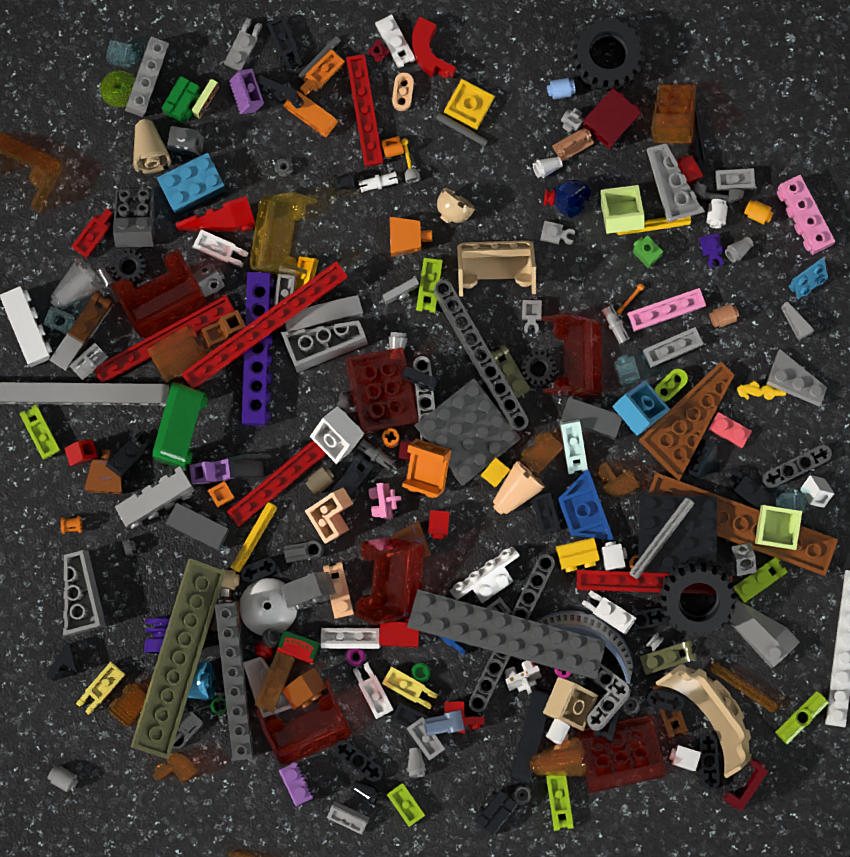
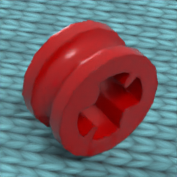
[544,188,555,206]

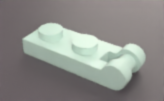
[560,419,588,474]

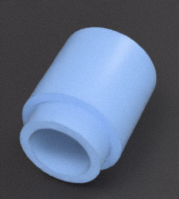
[547,78,575,99]

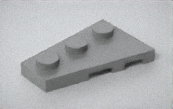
[766,349,827,406]
[243,657,292,719]

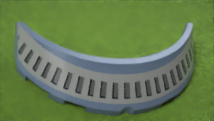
[535,611,633,685]

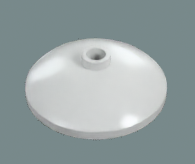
[239,578,297,635]

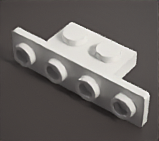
[450,547,520,603]

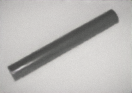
[298,36,341,81]
[436,113,488,147]

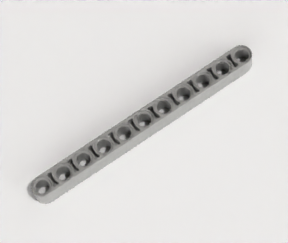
[0,382,169,406]

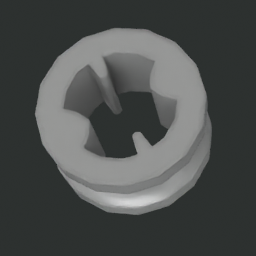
[646,632,665,652]

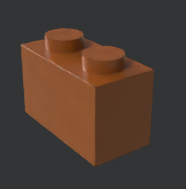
[282,668,327,710]

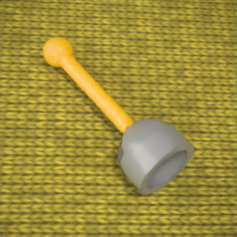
[401,138,421,183]

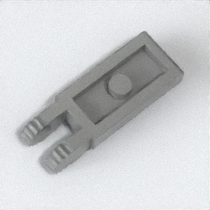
[224,18,262,71]

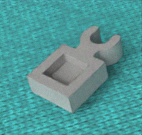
[540,221,575,245]
[522,300,542,334]

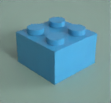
[612,380,670,436]

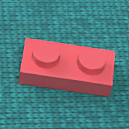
[708,412,752,448]

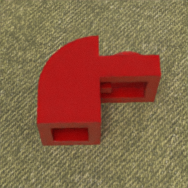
[444,701,484,733]

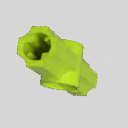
[775,691,828,744]

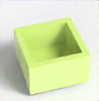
[601,185,644,234]
[755,505,802,550]

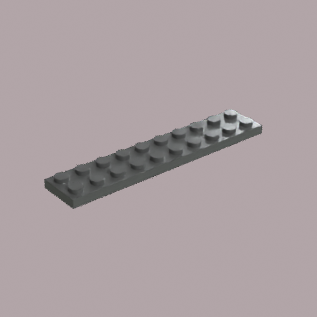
[407,590,606,680]

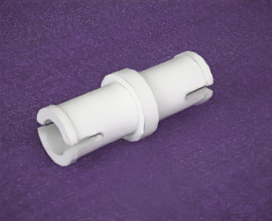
[359,172,398,193]

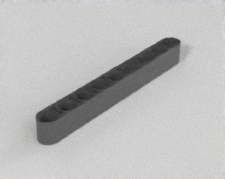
[433,280,528,432]
[469,554,555,712]

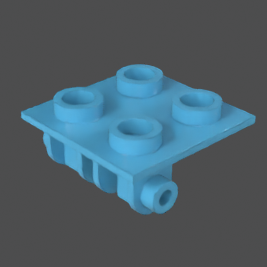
[789,258,828,299]

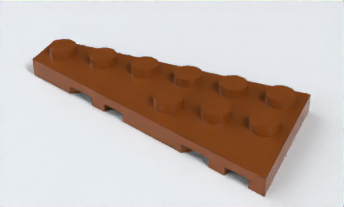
[638,362,734,481]

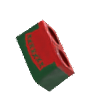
[277,630,321,664]

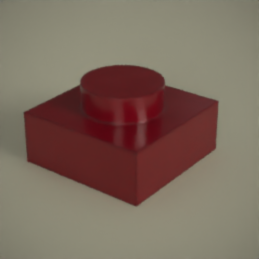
[399,440,413,461]

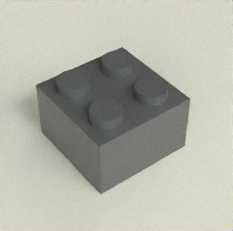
[280,572,336,610]

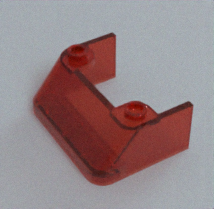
[542,313,602,396]
[256,679,351,765]

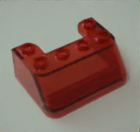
[111,249,206,338]
[355,537,425,625]

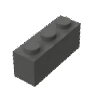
[560,396,622,440]
[166,502,230,551]

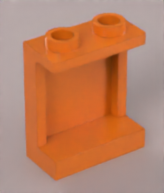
[402,439,451,498]

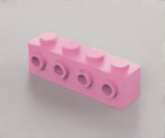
[777,175,835,255]

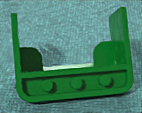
[153,382,208,470]

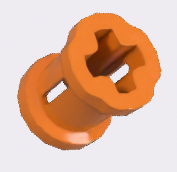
[382,428,400,448]
[61,516,83,534]

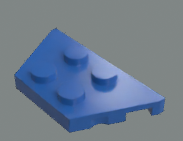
[558,469,613,541]

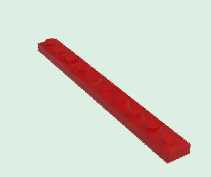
[181,261,348,389]

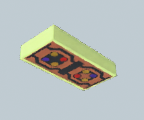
[192,79,219,119]

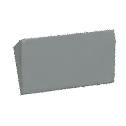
[274,274,297,306]

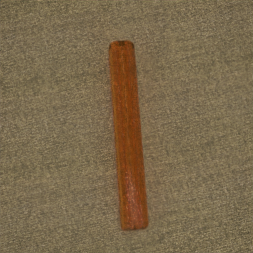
[710,662,778,712]

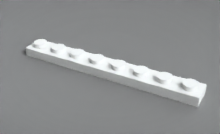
[825,570,850,727]

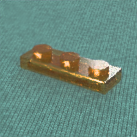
[255,651,296,713]

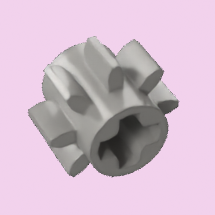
[561,108,584,132]

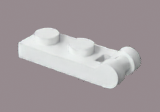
[375,15,416,68]

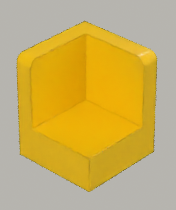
[481,458,510,487]

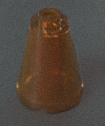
[529,737,586,776]

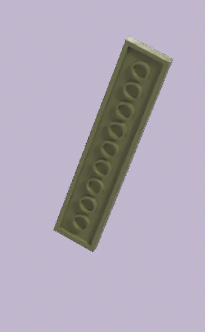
[131,559,226,759]

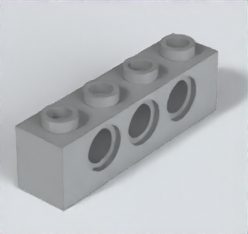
[125,37,169,117]

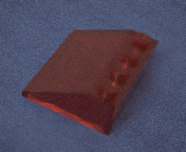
[344,347,418,435]
[575,715,666,794]

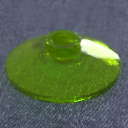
[100,71,135,108]

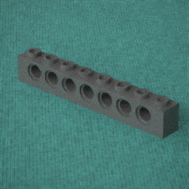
[215,601,254,761]

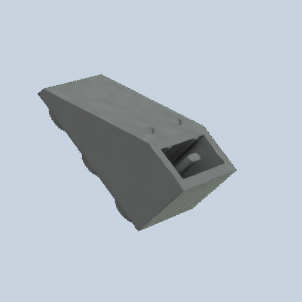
[113,188,154,248]

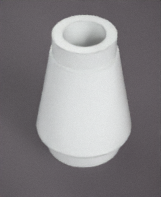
[533,157,562,178]

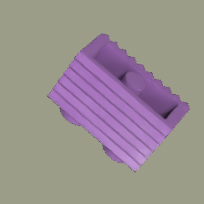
[229,69,264,114]
[279,763,313,806]

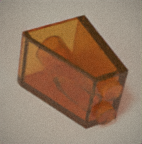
[146,325,206,383]

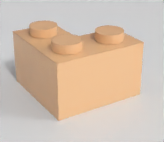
[305,488,353,544]

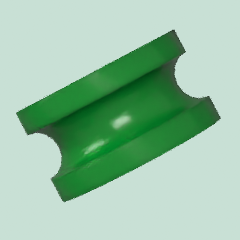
[211,697,227,715]

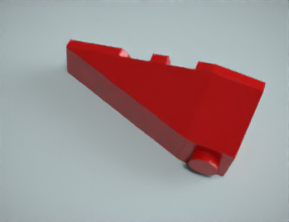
[175,196,256,232]

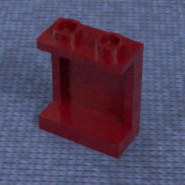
[581,88,641,150]
[722,759,768,811]

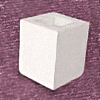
[800,475,834,508]

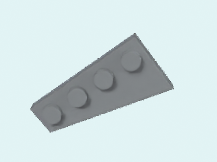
[647,144,705,222]

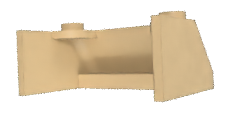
[457,241,536,297]

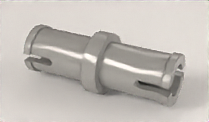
[602,305,630,344]

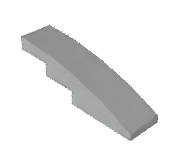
[284,295,363,332]
[50,302,111,371]

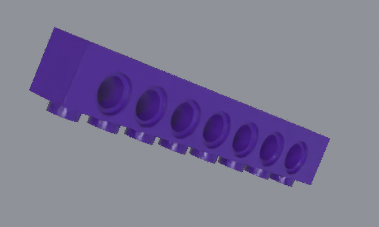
[242,272,275,426]

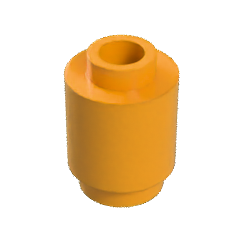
[744,200,774,225]

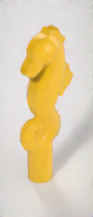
[737,381,786,400]

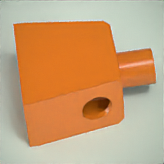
[390,217,432,257]

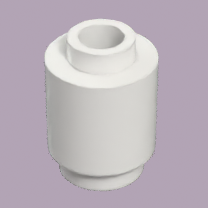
[707,199,728,228]

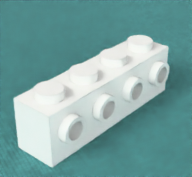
[0,286,53,367]

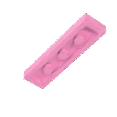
[627,288,706,332]

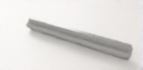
[630,498,694,579]

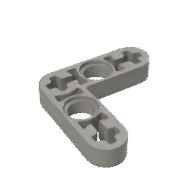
[587,664,630,731]

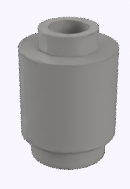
[48,765,78,792]

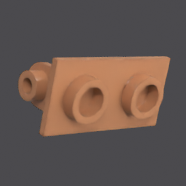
[552,128,594,162]

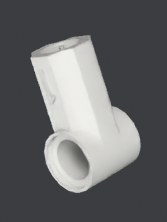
[546,719,570,745]

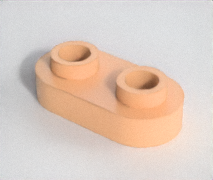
[392,73,414,111]

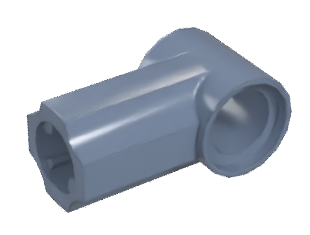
[424,710,465,736]

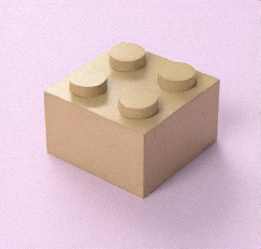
[543,677,598,731]

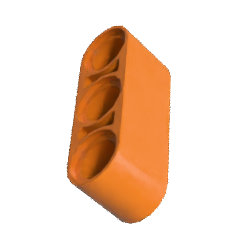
[284,90,338,137]

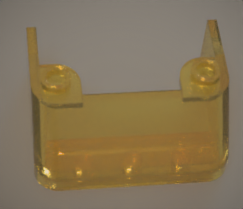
[250,192,318,275]

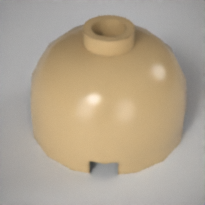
[437,188,475,224]

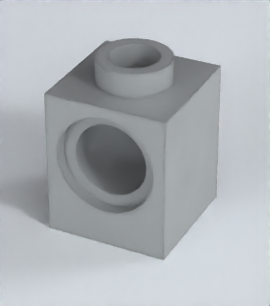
[732,543,756,576]

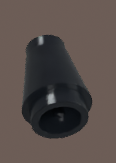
[351,780,381,806]

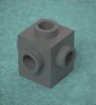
[193,263,225,297]

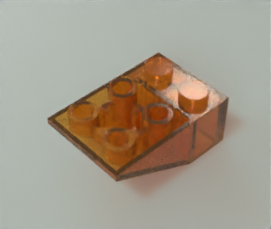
[651,85,696,143]

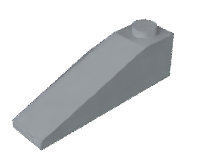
[729,599,800,668]

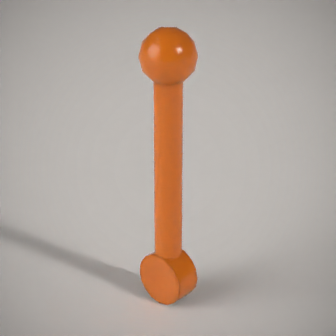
[616,283,645,315]

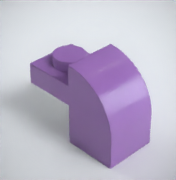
[189,459,233,484]

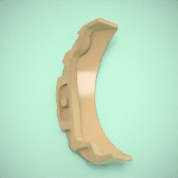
[655,665,751,778]

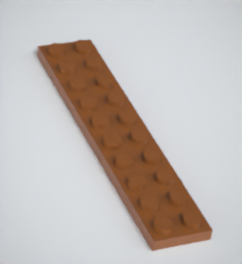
[648,473,838,576]

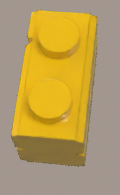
[556,538,599,573]

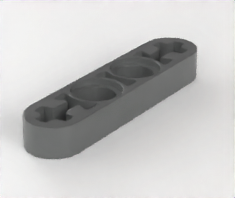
[762,445,832,489]

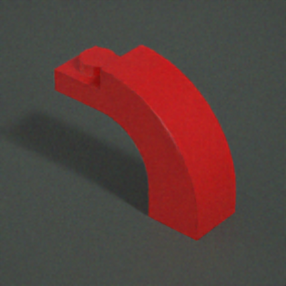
[412,17,456,79]

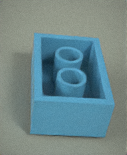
[157,153,226,216]

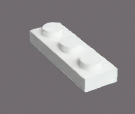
[321,628,380,649]

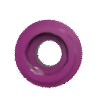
[346,648,366,667]

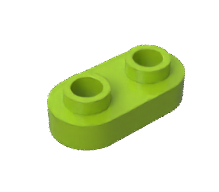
[654,369,688,402]

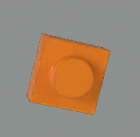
[208,481,234,508]

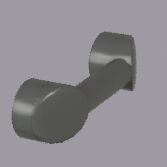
[691,183,744,203]

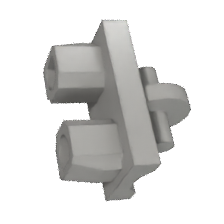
[69,343,108,380]

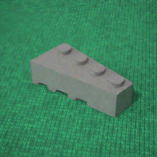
[281,321,368,373]
[115,466,195,529]
[63,550,106,636]

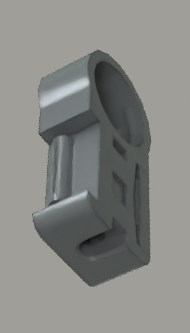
[172,712,203,749]

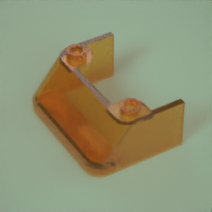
[0,133,62,213]

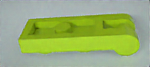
[416,258,443,313]
[19,404,61,460]
[734,557,788,603]
[546,773,574,831]

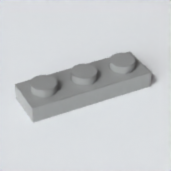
[643,327,703,368]

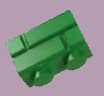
[161,76,201,123]

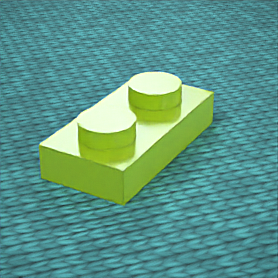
[387,783,425,827]

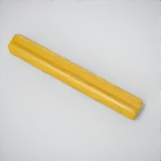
[617,216,691,235]
[231,502,277,572]

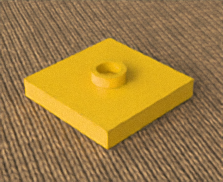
[444,79,495,130]

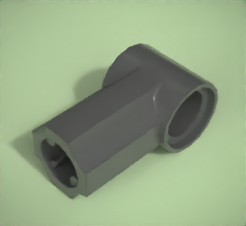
[284,541,324,563]

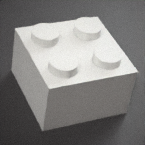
[310,406,364,464]

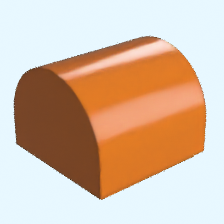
[381,136,404,158]

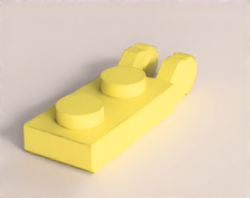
[76,662,126,715]
[382,667,438,709]

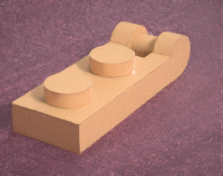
[323,562,354,619]

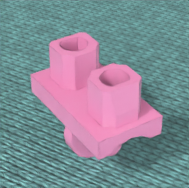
[369,483,401,519]

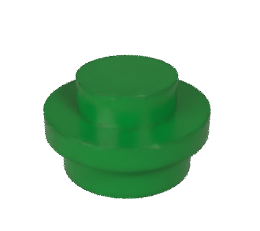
[411,663,430,683]

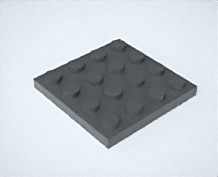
[414,378,521,486]

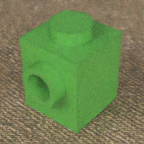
[633,235,663,268]

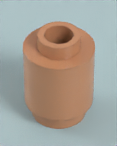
[709,304,739,328]

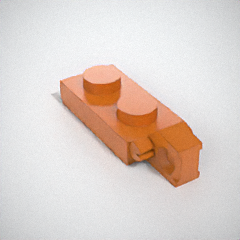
[300,49,345,96]

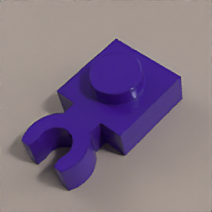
[699,233,723,269]

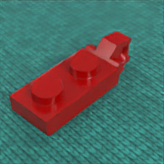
[71,208,114,259]

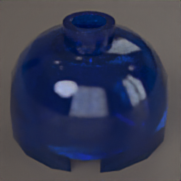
[554,180,591,218]

